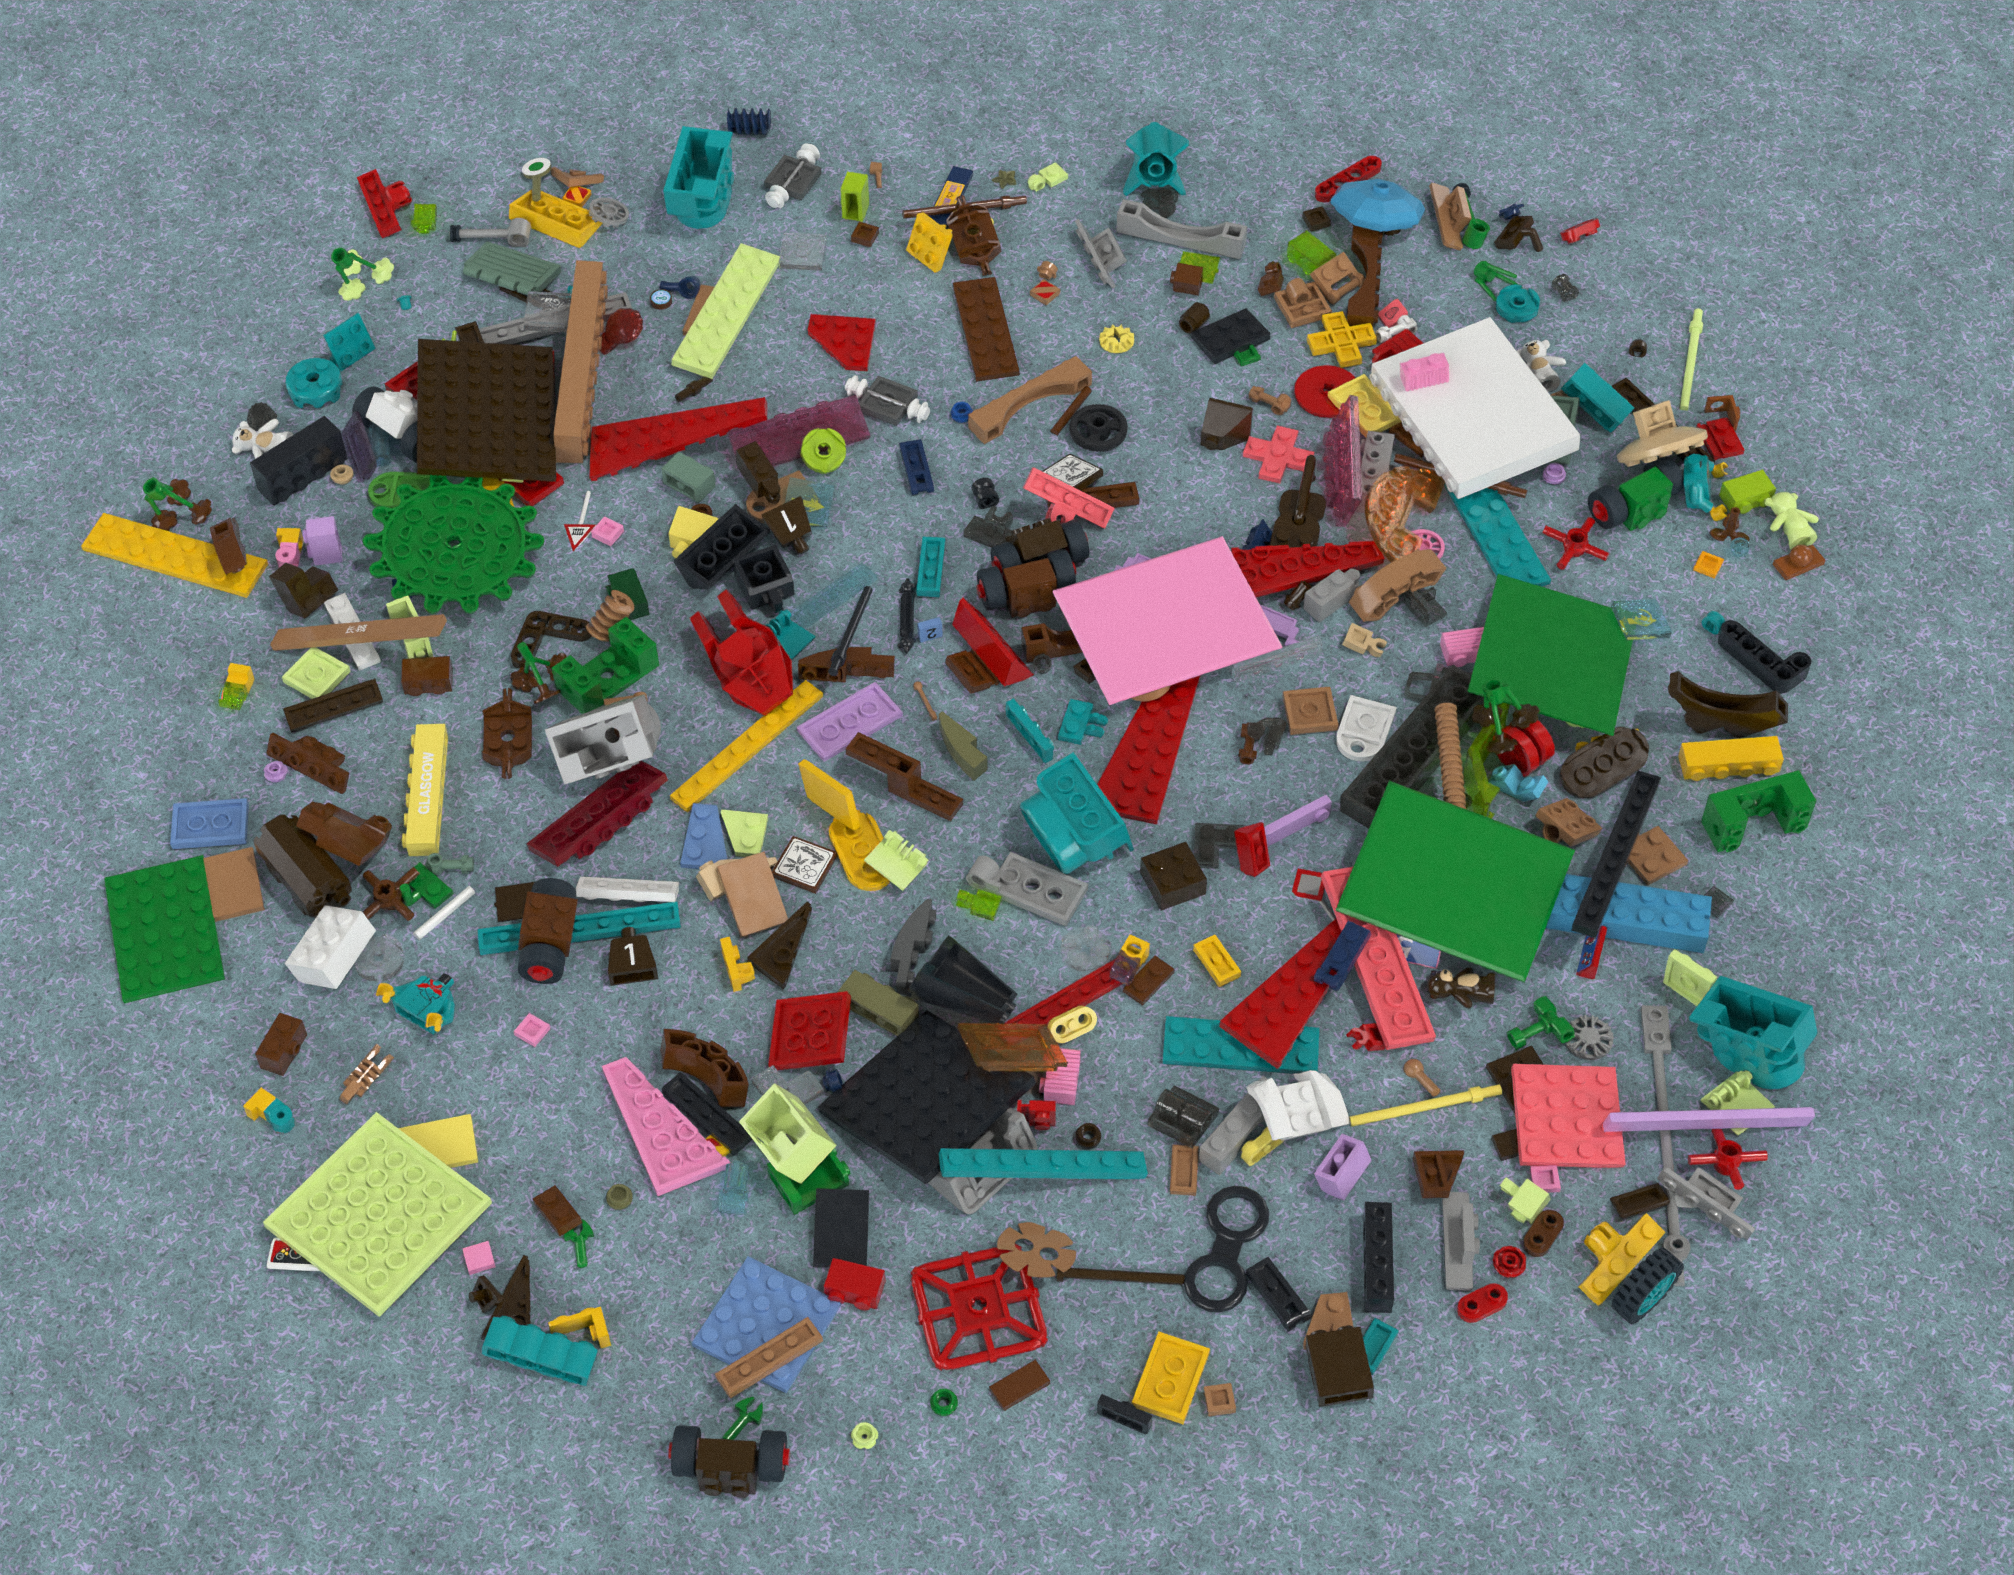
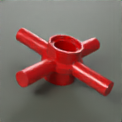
[1542,517,1610,570]
[1688,1129,1768,1190]

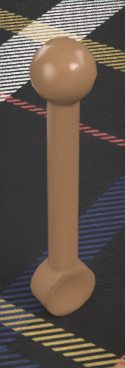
[913,681,937,721]

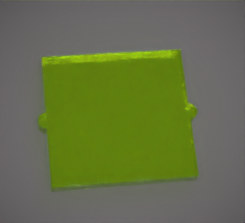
[1178,251,1220,284]

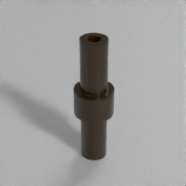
[675,377,713,402]

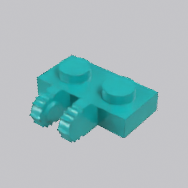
[1058,699,1108,745]

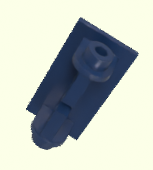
[1242,519,1272,550]

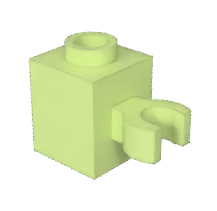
[1500,1178,1551,1224]

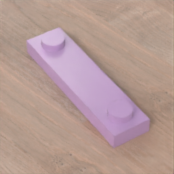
[1264,795,1332,847]

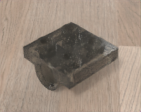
[1147,1085,1219,1149]

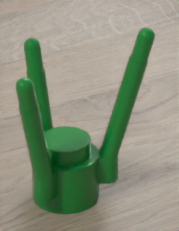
[1473,261,1523,301]

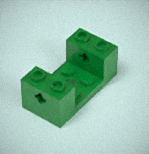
[552,617,660,714]
[1701,770,1816,852]

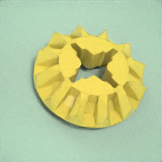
[1099,324,1134,353]

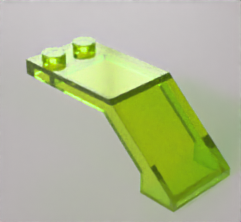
[1463,702,1510,819]

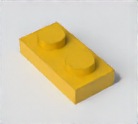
[1193,935,1241,987]

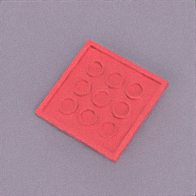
[1511,1064,1626,1168]

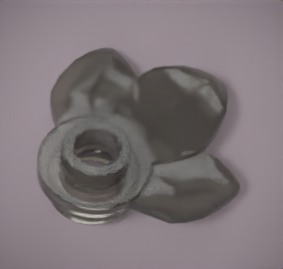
[1141,188,1178,218]

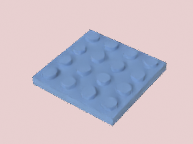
[692,1256,841,1393]

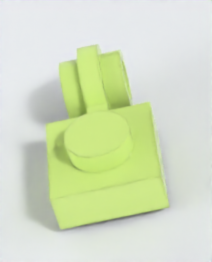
[1028,162,1068,192]

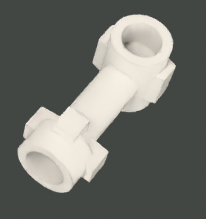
[1376,315,1418,343]

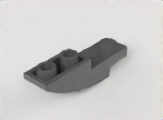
[890,899,937,995]

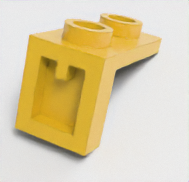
[548,1307,611,1349]

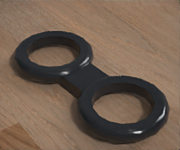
[1184,1186,1269,1313]

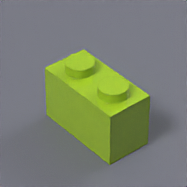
[840,171,869,222]
[1719,469,1776,514]

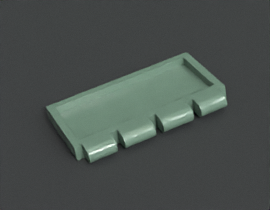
[463,241,561,297]

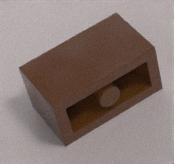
[401,656,453,696]

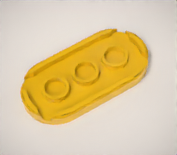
[829,810,891,891]

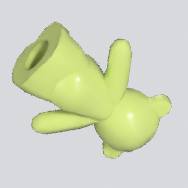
[1765,492,1819,550]

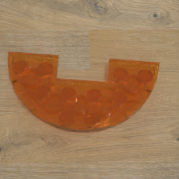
[1365,466,1445,562]

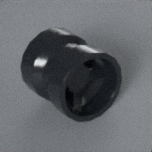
[971,478,999,509]

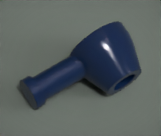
[660,276,701,299]

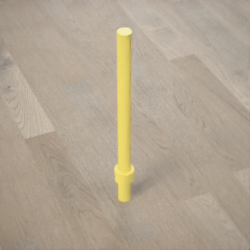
[1349,1084,1502,1127]

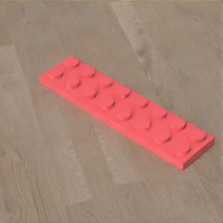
[1321,867,1436,1050]

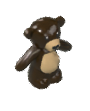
[1427,967,1495,1009]

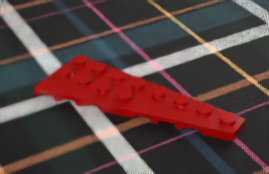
[589,397,768,481]
[1231,541,1385,598]
[1220,919,1341,1069]

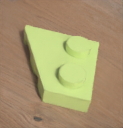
[721,810,768,857]

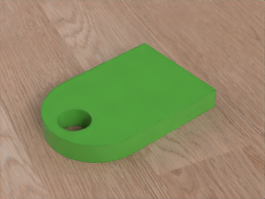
[368,472,430,508]

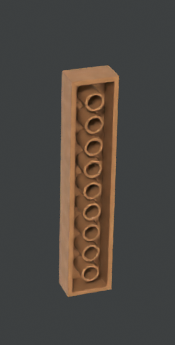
[553,260,608,463]

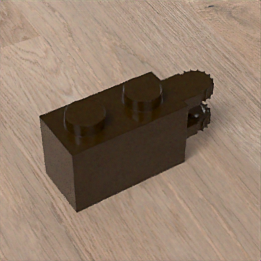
[736,441,781,504]

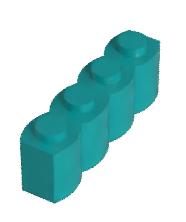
[482,1316,598,1386]

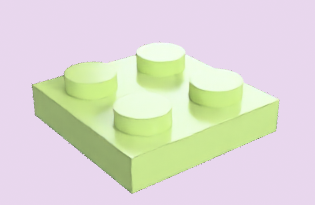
[282,647,351,699]
[1663,949,1717,1006]

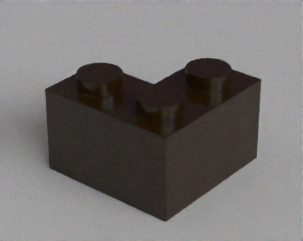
[269,562,338,619]

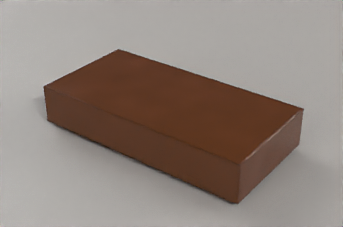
[989,1359,1050,1411]

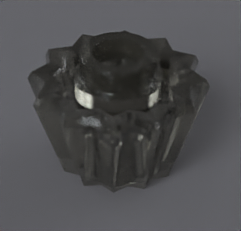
[247,402,278,431]

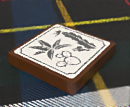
[772,836,838,894]

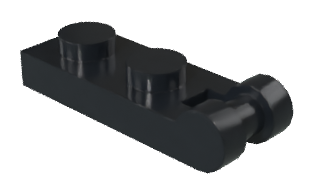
[1246,1257,1312,1332]

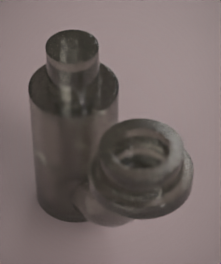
[1247,717,1287,755]

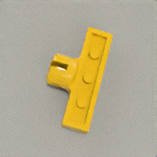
[1578,1213,1665,1306]

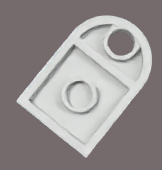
[1336,695,1397,761]

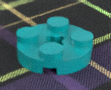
[1496,285,1540,323]

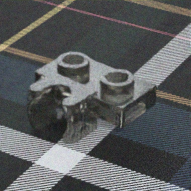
[964,506,1013,548]

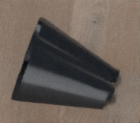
[906,935,1018,1027]

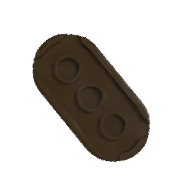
[1560,726,1649,798]

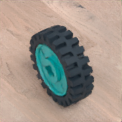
[1611,1247,1684,1324]

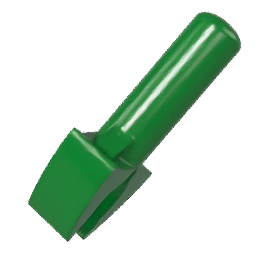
[564,1219,594,1268]
[722,1397,763,1440]

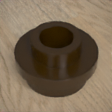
[1075,1123,1101,1149]

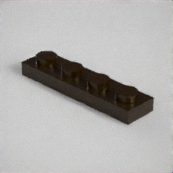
[283,678,383,733]

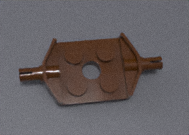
[946,195,1002,276]
[482,688,532,779]

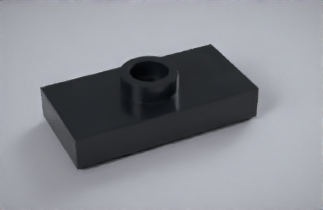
[1097,1394,1152,1435]

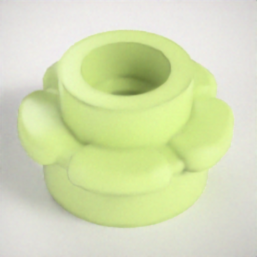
[851,1422,878,1449]

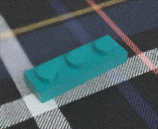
[916,536,946,597]
[1006,698,1055,764]

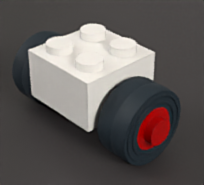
[352,386,417,463]

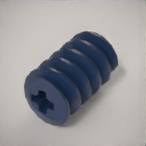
[727,108,771,135]

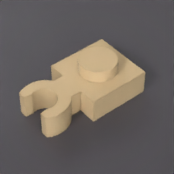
[1342,623,1387,657]

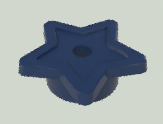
[1499,204,1524,220]

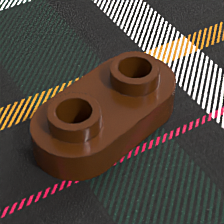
[1523,1210,1564,1257]

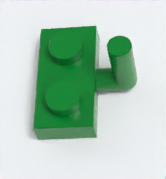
[400,862,453,909]

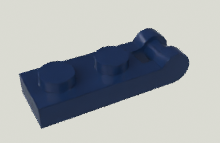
[899,439,934,496]
[1314,920,1372,991]

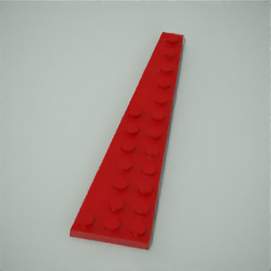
[1097,675,1201,825]

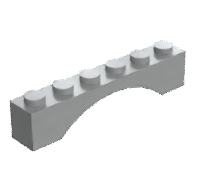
[1117,199,1247,259]

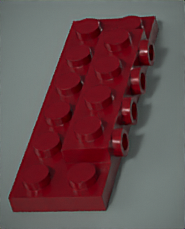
[526,760,668,867]

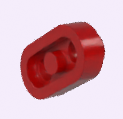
[1560,218,1600,244]
[1457,1283,1508,1323]

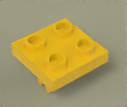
[906,212,953,273]

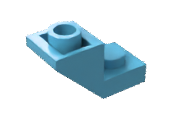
[1487,764,1548,801]

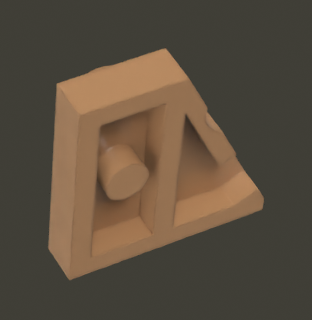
[1303,1292,1354,1350]

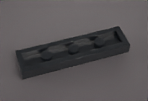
[662,1072,753,1156]

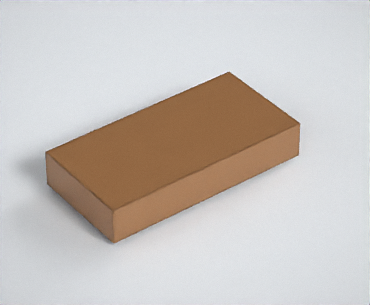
[1170,1144,1199,1196]

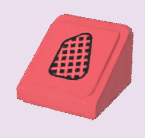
[1378,299,1408,328]

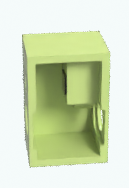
[739,1083,837,1184]

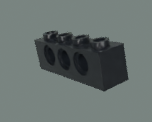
[1363,1202,1394,1313]

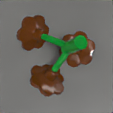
[510,642,567,704]

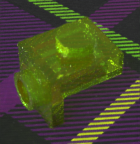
[411,204,437,234]

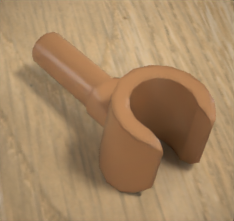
[870,162,883,188]

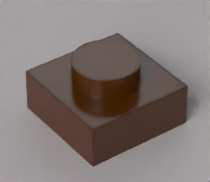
[851,222,879,247]

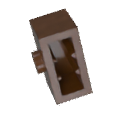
[255,1012,307,1076]

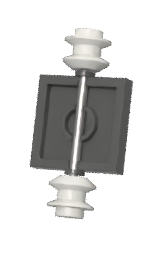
[764,143,822,208]
[845,375,930,426]

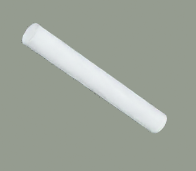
[413,886,475,940]

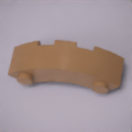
[1348,549,1446,622]

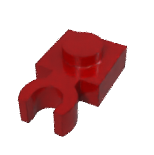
[1346,1023,1386,1051]

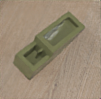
[939,711,988,781]

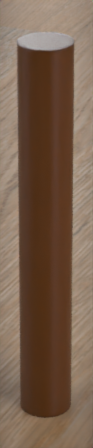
[1050,386,1092,436]

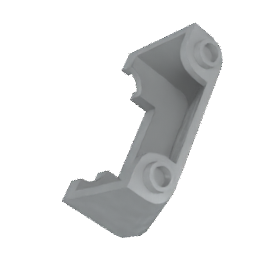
[928,1108,1037,1214]

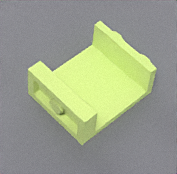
[386,596,433,659]

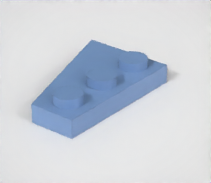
[680,803,727,869]

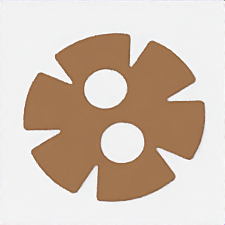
[997,1222,1076,1277]

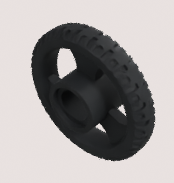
[1069,404,1128,452]

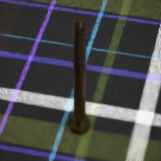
[1056,1267,1185,1285]

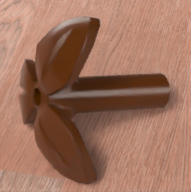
[1709,507,1750,544]

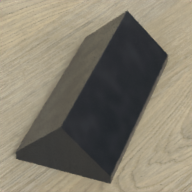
[674,504,770,589]

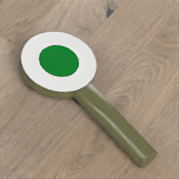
[522,158,552,201]

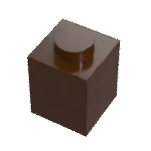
[1170,263,1203,296]

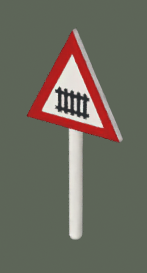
[564,491,596,551]

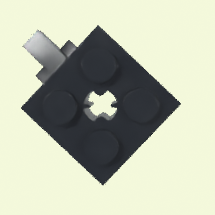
[732,544,795,613]

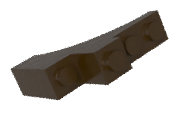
[1668,671,1788,738]

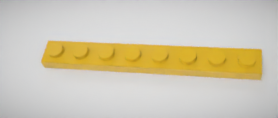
[670,680,823,813]

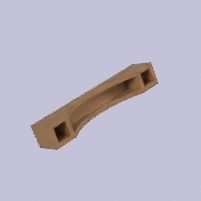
[968,356,1092,444]

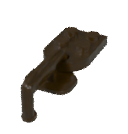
[1270,455,1326,548]

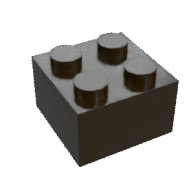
[1140,841,1207,911]

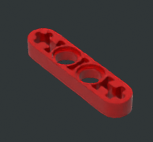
[1315,156,1382,203]

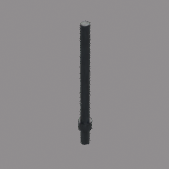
[828,586,873,676]

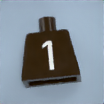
[761,496,812,555]
[608,927,658,986]

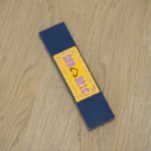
[929,166,973,229]

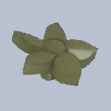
[992,170,1017,189]

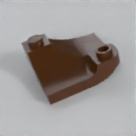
[296,801,392,866]

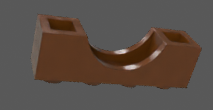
[1021,623,1083,663]

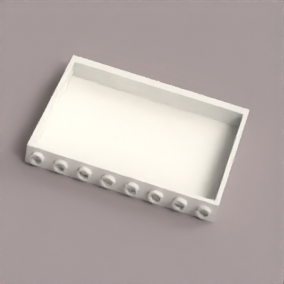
[1370,317,1580,499]

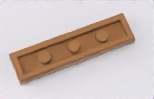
[715,1317,823,1399]

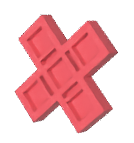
[1243,425,1314,484]

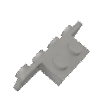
[1075,219,1127,288]
[1657,1167,1755,1240]
[1442,1192,1480,1291]

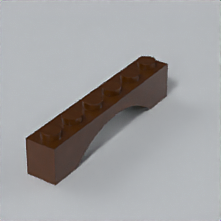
[1347,224,1383,328]

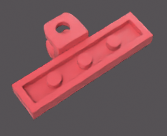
[1023,467,1115,529]

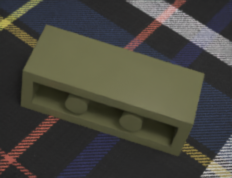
[837,970,919,1036]

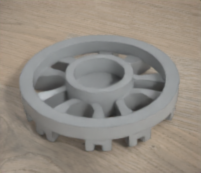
[589,197,629,228]
[1566,1015,1614,1060]

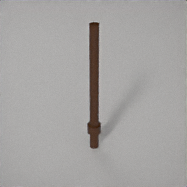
[902,195,1027,219]
[1394,453,1528,499]

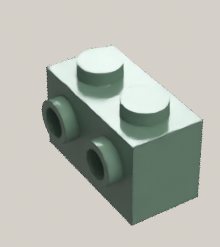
[661,452,716,503]

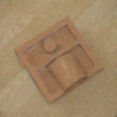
[1274,278,1332,328]
[1535,798,1603,847]

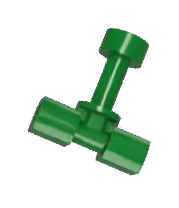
[1507,996,1575,1050]

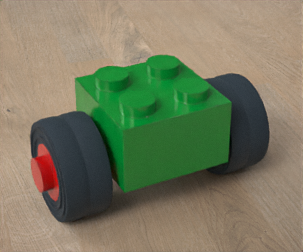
[1588,456,1684,531]

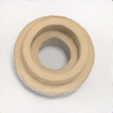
[330,465,354,484]

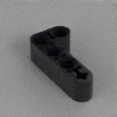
[1718,620,1812,694]

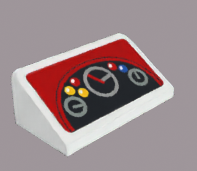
[267,1238,320,1271]

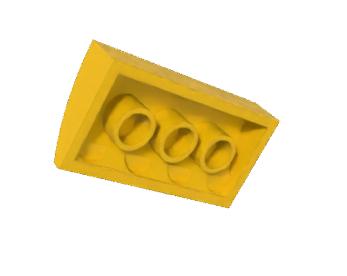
[509,189,602,248]

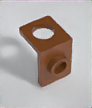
[1704,395,1740,431]

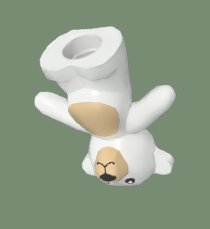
[1517,340,1566,392]
[232,419,293,459]

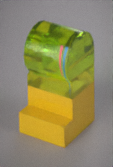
[218,663,255,710]

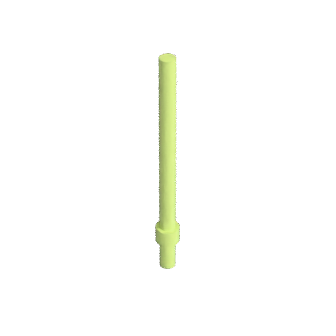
[1679,309,1703,411]

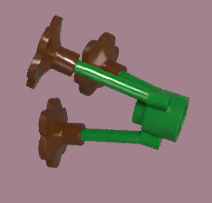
[143,477,212,531]

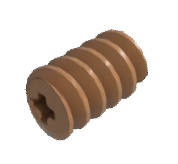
[586,590,634,642]

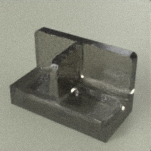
[1398,587,1447,627]

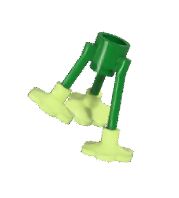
[331,248,394,301]

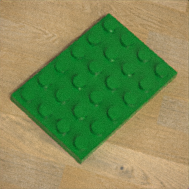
[104,855,225,1003]

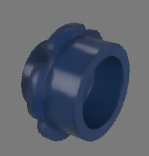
[822,1069,843,1093]

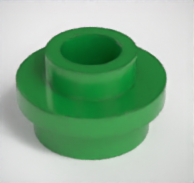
[930,1389,958,1416]

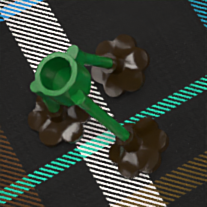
[1472,679,1539,754]

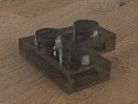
[1194,823,1245,869]

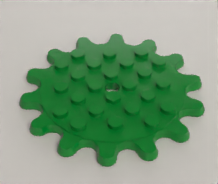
[362,475,545,614]

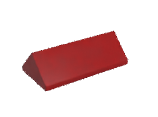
[952,598,1034,686]

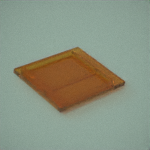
[957,1023,1068,1071]

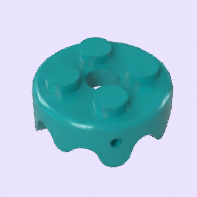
[285,358,343,409]

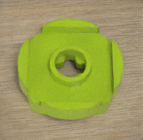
[800,428,846,474]

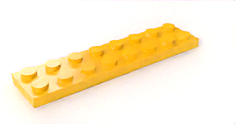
[81,513,268,598]

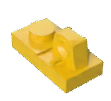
[720,936,755,992]

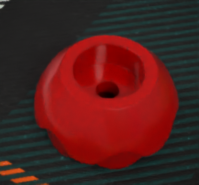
[1493,1246,1526,1278]

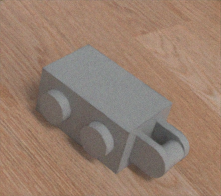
[1303,569,1360,623]

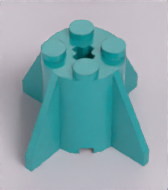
[1123,122,1189,196]

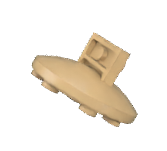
[1616,400,1708,467]

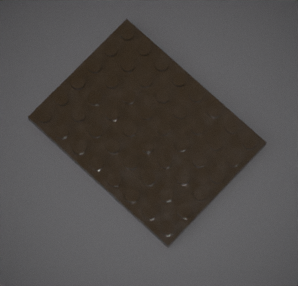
[417,339,556,482]

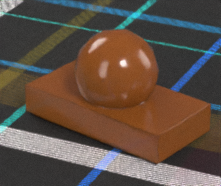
[1773,544,1826,580]

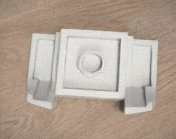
[1247,1070,1351,1141]

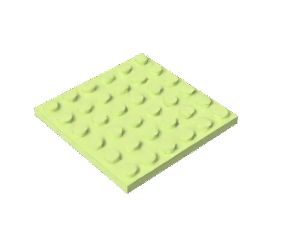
[263,1112,492,1317]

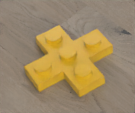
[1307,311,1377,368]

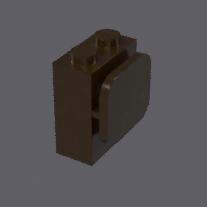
[1306,1325,1374,1407]

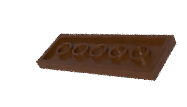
[953,277,1020,382]

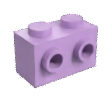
[303,516,343,566]
[1314,1134,1371,1200]

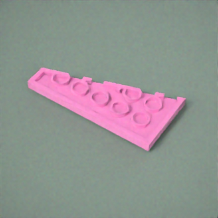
[602,1057,731,1196]

